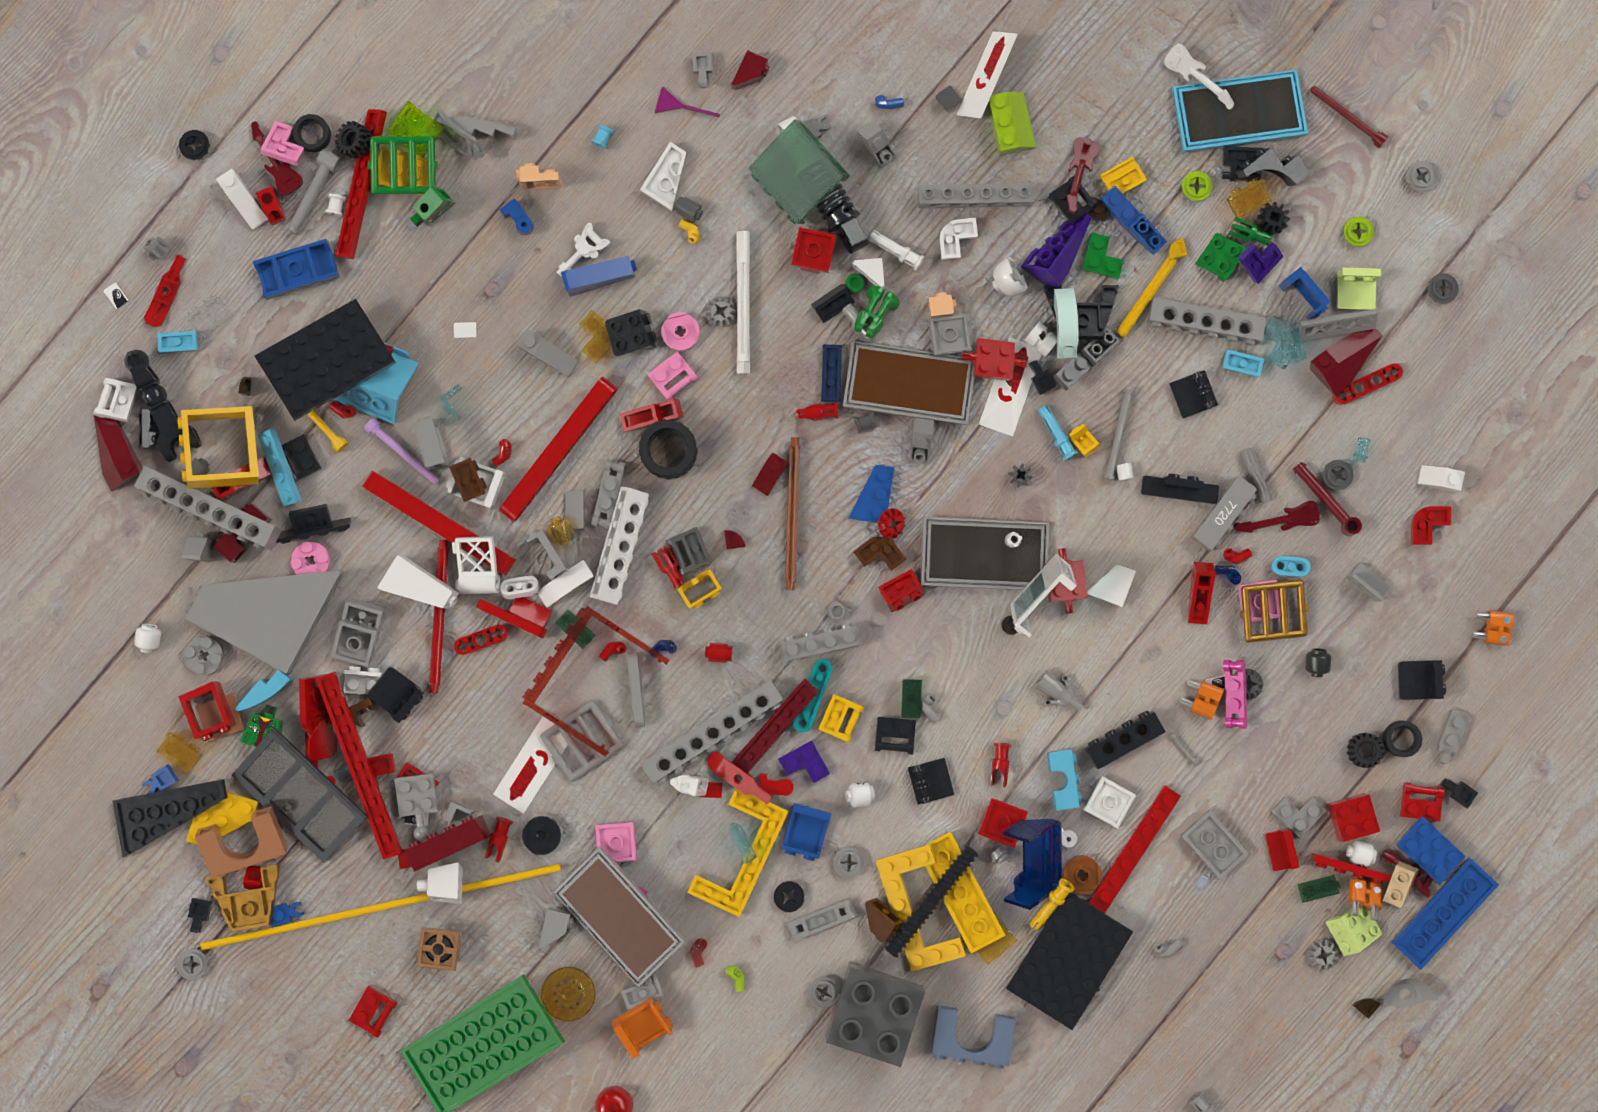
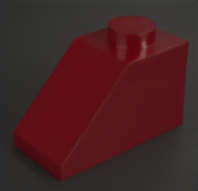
[731,50,770,90]
[752,452,789,496]

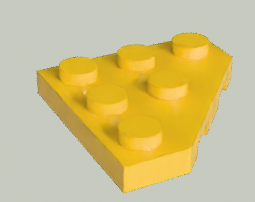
[186,792,260,845]

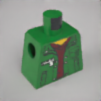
[410,186,455,227]
[240,704,283,752]

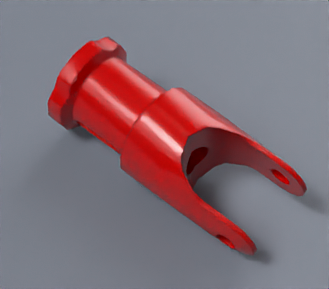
[795,402,839,421]
[991,742,1011,787]
[485,816,513,863]

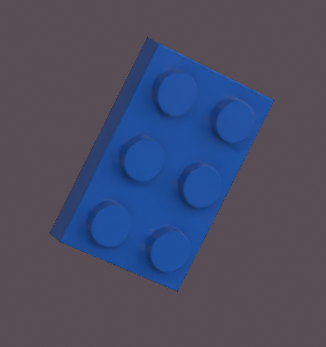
[1395,816,1466,885]

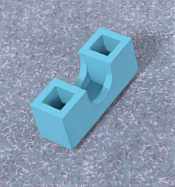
[1047,749,1082,811]

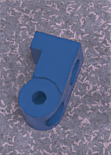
[499,198,533,235]

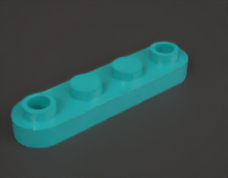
[793,659,833,733]

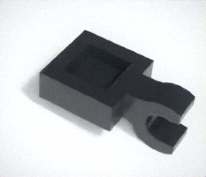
[1029,360,1057,395]
[1440,778,1478,809]
[188,898,213,933]

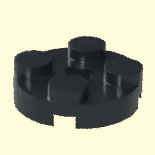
[522,816,561,855]

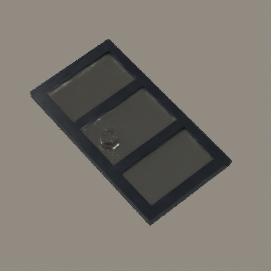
[231,727,368,863]

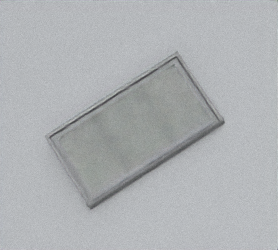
[920,516,1050,591]

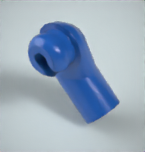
[875,95,904,109]

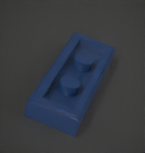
[821,344,842,403]

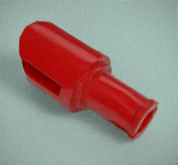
[651,545,685,589]

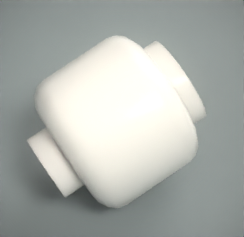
[134,624,161,653]
[845,782,875,808]
[1346,841,1377,868]

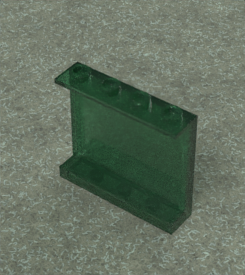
[748,119,850,224]

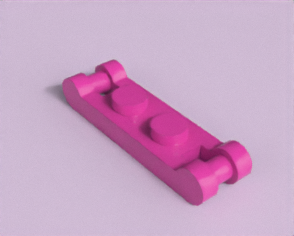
[1223,660,1247,729]

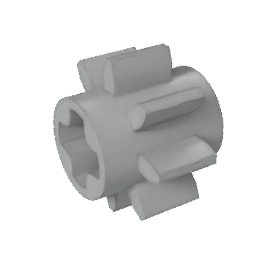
[144,236,168,261]

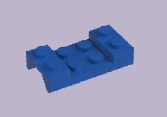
[253,239,340,300]

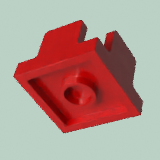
[791,227,836,274]
[978,798,1028,848]

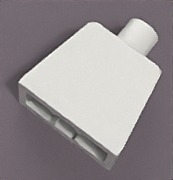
[417,863,463,904]

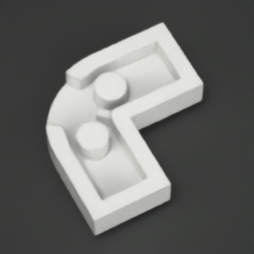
[939,218,978,260]

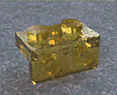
[1226,178,1272,218]
[157,731,203,774]

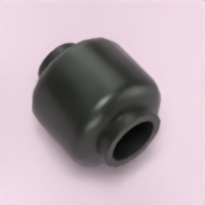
[1305,648,1331,677]

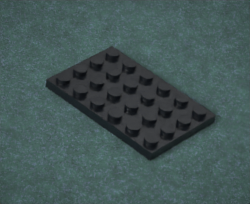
[254,299,396,421]
[1006,893,1133,1030]

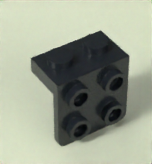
[605,309,657,356]
[1397,660,1446,700]
[367,667,424,723]

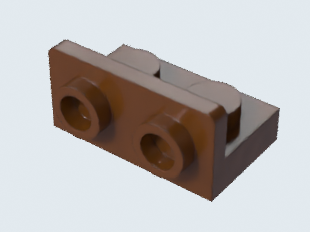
[449,458,487,502]

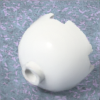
[992,257,1028,296]

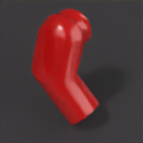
[329,400,356,418]

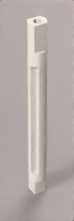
[737,231,750,374]

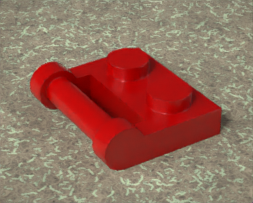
[1400,782,1444,822]
[348,986,398,1038]

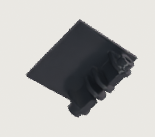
[1169,370,1218,419]
[907,758,955,805]

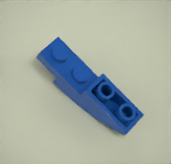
[1100,186,1167,255]

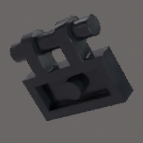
[1221,146,1261,183]

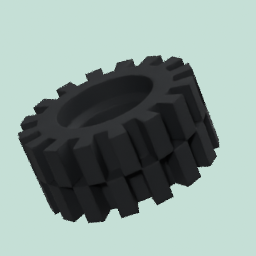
[335,121,371,159]
[1346,733,1385,768]

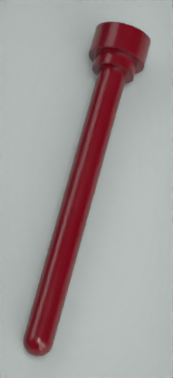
[1310,86,1389,148]

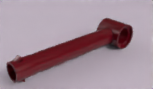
[1293,462,1362,536]

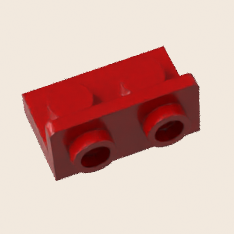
[878,569,925,612]

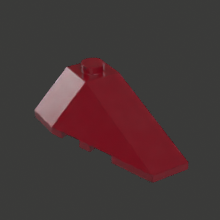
[1310,328,1382,396]

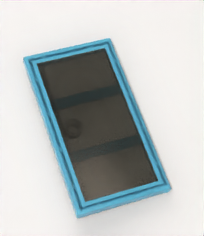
[1172,70,1308,153]

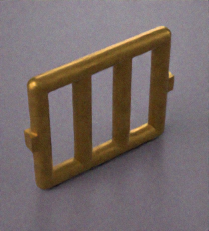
[1240,580,1309,643]

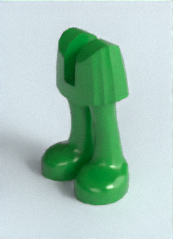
[854,286,900,339]

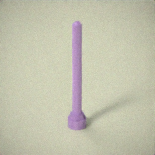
[363,418,439,484]

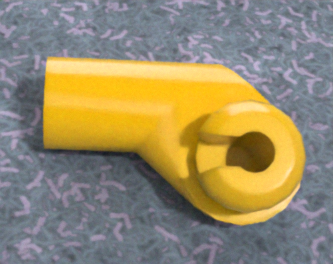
[678,218,700,244]

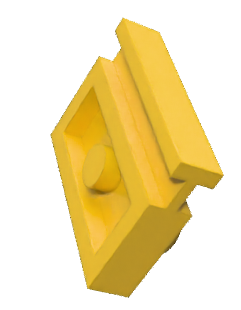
[1099,156,1147,194]

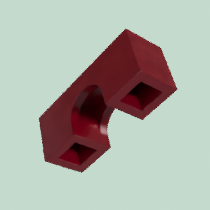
[213,503,272,563]

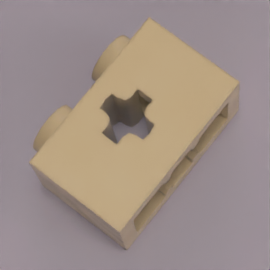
[1383,862,1418,908]

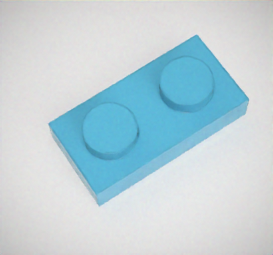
[157,331,199,353]
[1221,349,1264,378]

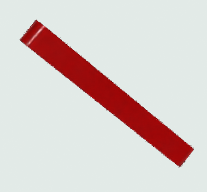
[498,376,618,523]
[362,471,516,576]

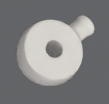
[1056,826,1078,848]

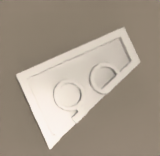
[639,142,686,211]

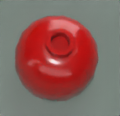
[594,1086,634,1112]

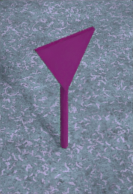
[655,86,720,117]

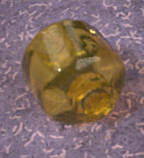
[547,516,575,546]

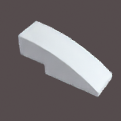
[537,560,595,608]

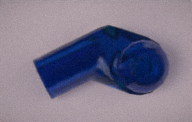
[1215,565,1241,585]

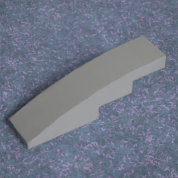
[436,117,518,140]

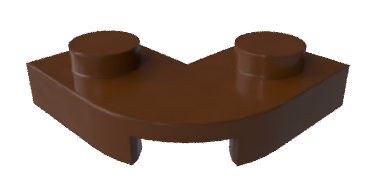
[853,537,906,571]

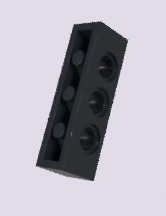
[1085,710,1166,770]

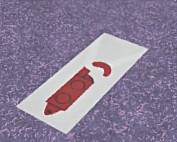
[956,31,1018,118]
[979,337,1041,436]
[493,715,574,814]

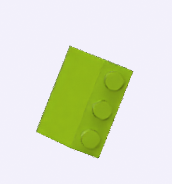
[987,92,1036,156]

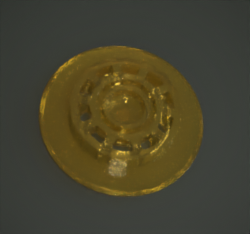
[541,967,596,1021]

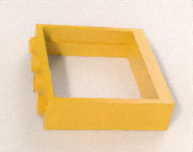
[177,406,259,489]

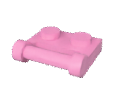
[647,352,698,401]

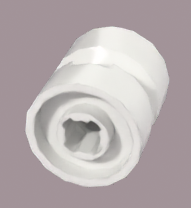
[1024,321,1057,357]

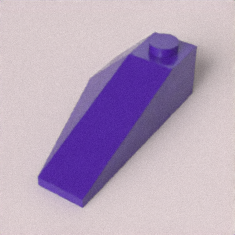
[1021,215,1092,287]

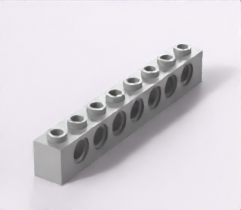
[134,466,282,551]
[641,680,783,784]

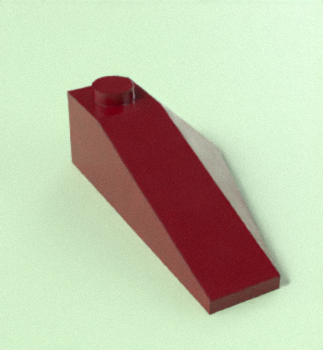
[94,407,143,491]

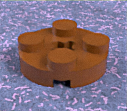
[1062,855,1102,895]

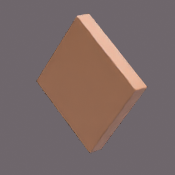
[195,693,246,743]

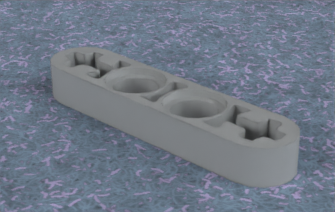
[628,652,645,728]

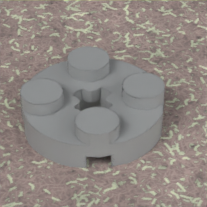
[184,637,224,675]

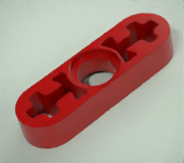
[454,625,509,655]

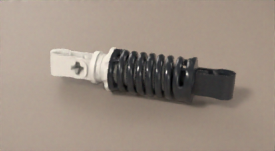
[775,116,869,254]

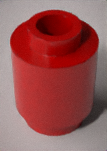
[705,643,733,663]

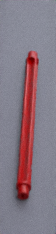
[429,539,449,693]

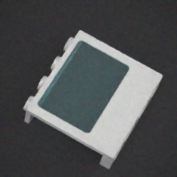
[1010,554,1077,637]

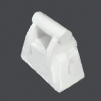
[670,775,709,796]

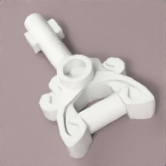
[556,223,611,278]

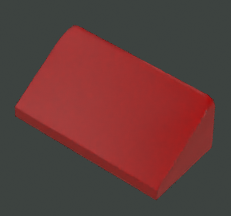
[509,597,552,628]

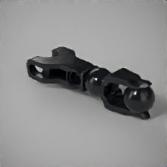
[124,349,202,462]

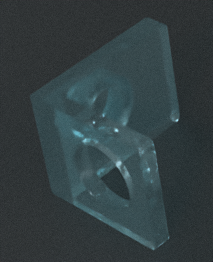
[440,384,462,420]

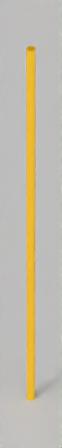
[200,864,561,950]

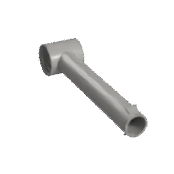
[287,149,342,235]

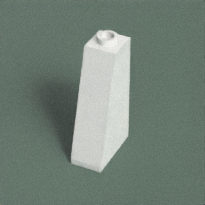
[377,555,459,609]

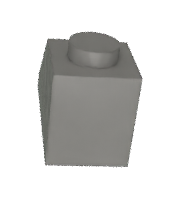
[181,533,213,562]
[539,908,574,949]

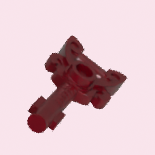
[1381,850,1433,898]

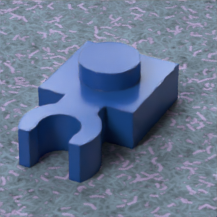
[142,764,179,794]
[271,902,304,927]

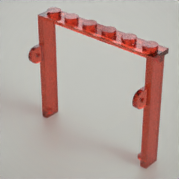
[522,605,670,757]

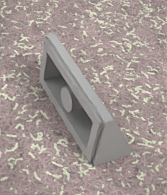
[565,490,585,530]

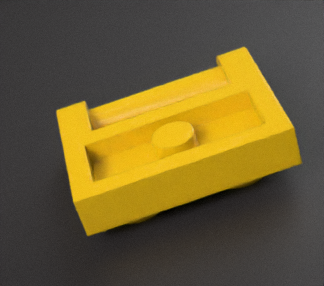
[818,694,865,743]

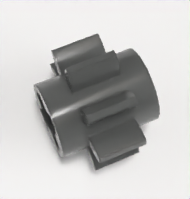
[1008,464,1032,488]

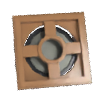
[416,927,461,971]

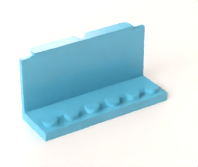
[312,321,419,424]

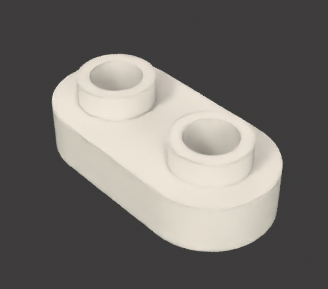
[500,576,539,599]

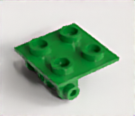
[1195,233,1246,282]

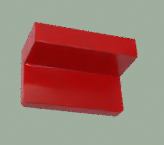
[1265,829,1300,871]

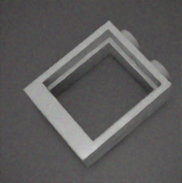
[413,416,450,471]

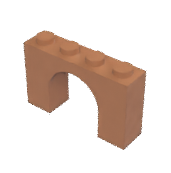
[195,806,288,878]

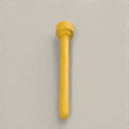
[307,410,349,453]

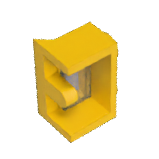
[677,568,722,609]

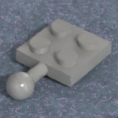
[394,773,439,841]

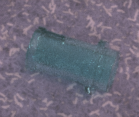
[1353,437,1370,463]
[334,763,351,781]

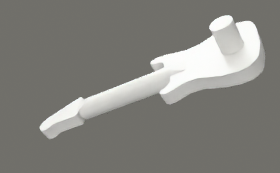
[1164,43,1234,109]

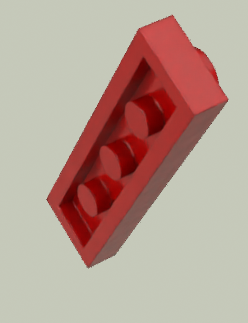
[1310,853,1391,885]

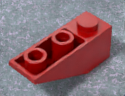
[212,457,272,501]

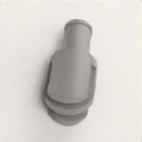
[842,303,877,343]

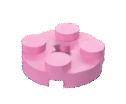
[661,312,700,351]
[290,542,330,574]

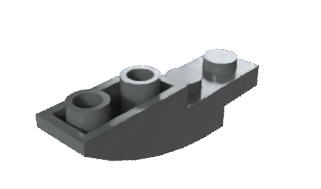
[1053,327,1120,391]

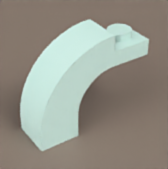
[1054,288,1078,359]

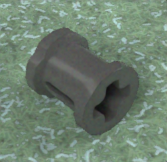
[853,411,877,433]

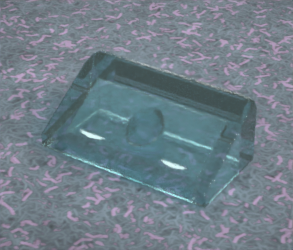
[728,822,757,864]

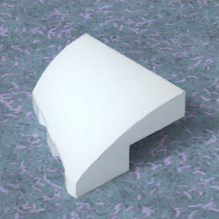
[1087,565,1136,607]

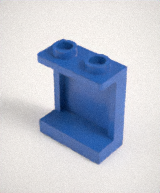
[1278,267,1331,319]
[782,803,831,861]

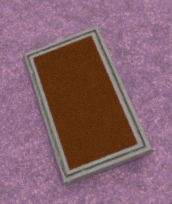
[843,340,974,426]
[553,846,687,988]

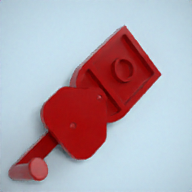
[299,674,337,786]

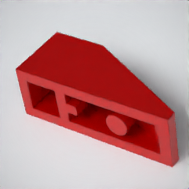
[1188,562,1216,625]

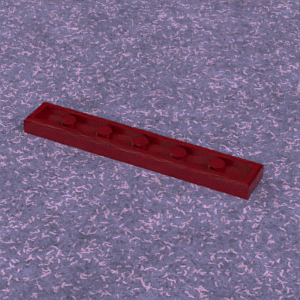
[732,678,820,777]

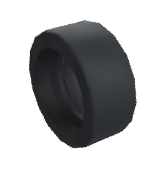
[293,114,331,153]
[1383,721,1423,757]

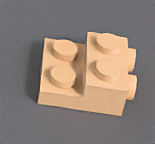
[516,163,562,190]

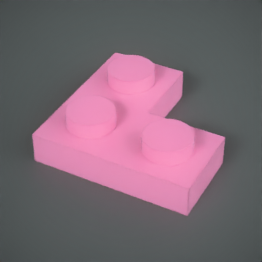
[260,121,304,166]

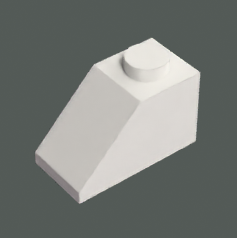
[1417,465,1465,493]

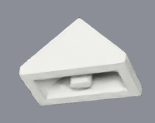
[852,258,884,288]

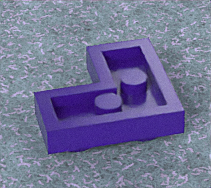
[1238,242,1284,284]
[778,740,830,783]

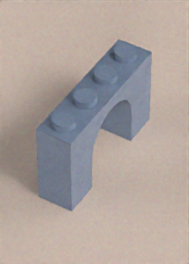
[931,1005,1016,1068]

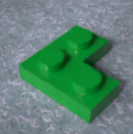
[1082,232,1124,280]

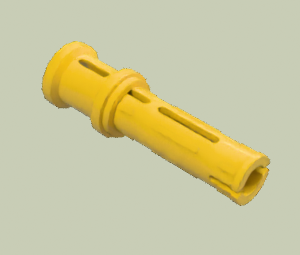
[1029,878,1075,931]

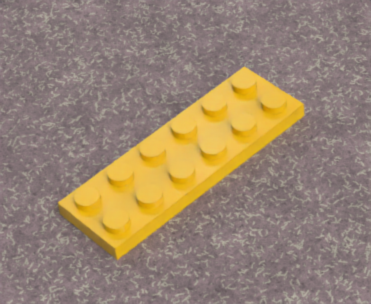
[925,831,1006,954]

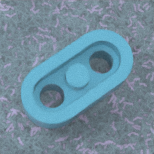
[1271,556,1311,577]

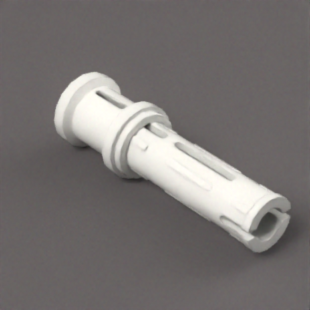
[868,230,925,271]

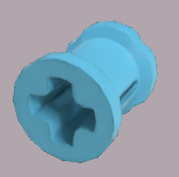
[591,124,614,149]

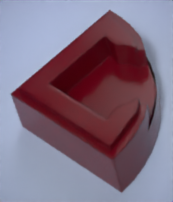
[724,530,746,550]

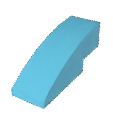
[235,670,294,711]

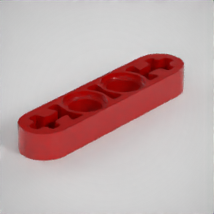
[1332,363,1403,405]
[476,599,547,638]

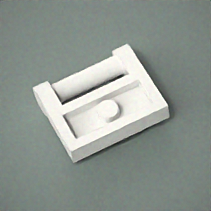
[93,378,138,422]

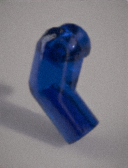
[648,640,677,658]

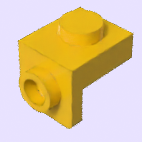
[1069,424,1101,458]

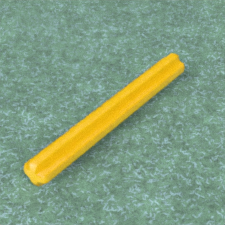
[1117,256,1177,338]

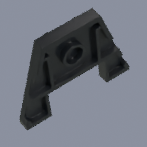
[1044,285,1119,340]

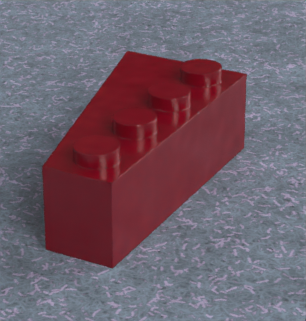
[405,815,491,872]

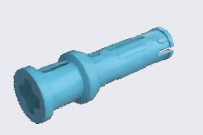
[1037,405,1078,461]

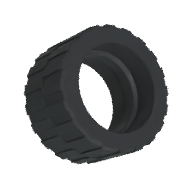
[639,419,698,480]

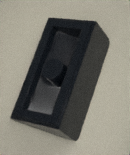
[811,284,855,323]

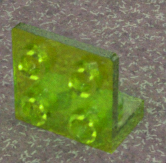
[386,101,444,158]

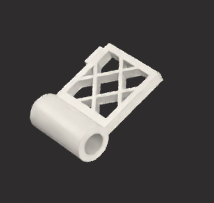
[452,536,501,594]

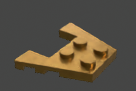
[205,864,280,932]

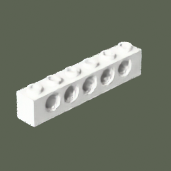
[590,486,649,605]

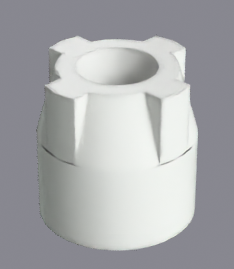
[1116,463,1134,481]
[1005,532,1022,548]

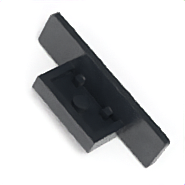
[1141,473,1219,504]
[276,504,351,544]

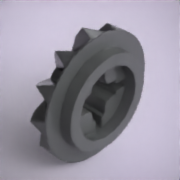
[1427,273,1459,304]
[1322,460,1354,490]
[1236,669,1264,700]

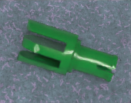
[1228,217,1273,246]

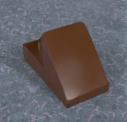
[349,698,376,727]

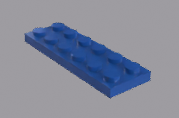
[1391,857,1499,970]

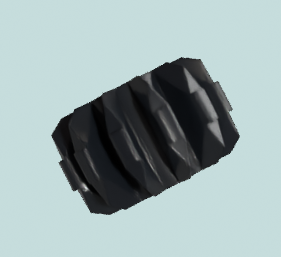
[1257,202,1290,235]

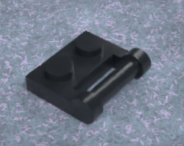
[1049,175,1099,225]
[281,434,322,482]
[875,717,916,755]

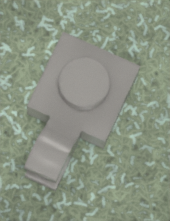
[692,52,712,88]

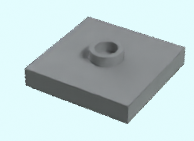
[928,314,972,357]

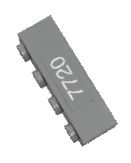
[1190,476,1257,551]

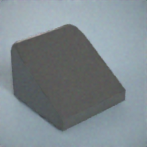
[936,86,962,112]

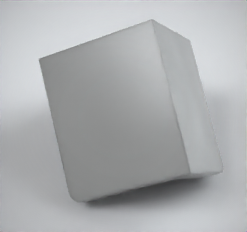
[443,801,475,825]

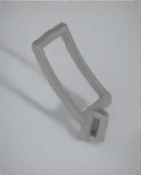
[432,108,484,160]

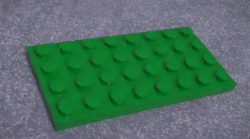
[400,974,565,1112]

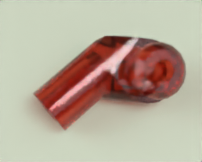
[690,938,707,968]

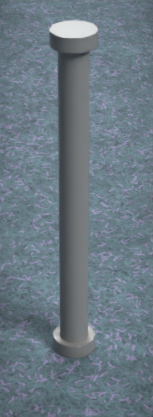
[1103,389,1135,481]

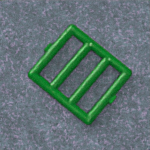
[368,136,438,194]

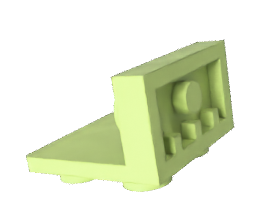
[1337,267,1381,310]

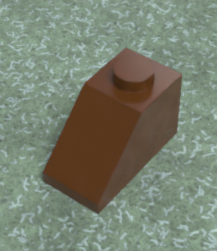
[865,898,904,943]

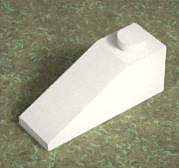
[216,169,268,230]

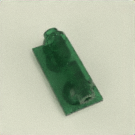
[555,609,596,649]
[1297,874,1341,903]

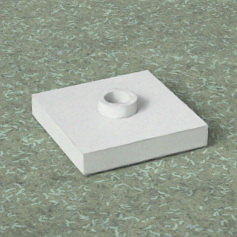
[1083,776,1136,829]

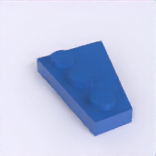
[848,465,894,523]

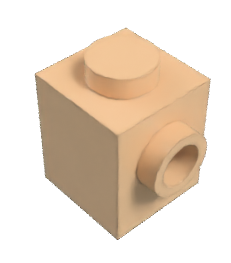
[928,292,957,318]

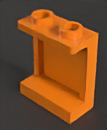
[611,997,673,1059]

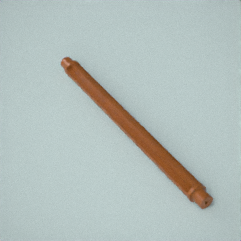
[785,437,800,590]

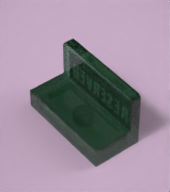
[901,679,922,718]

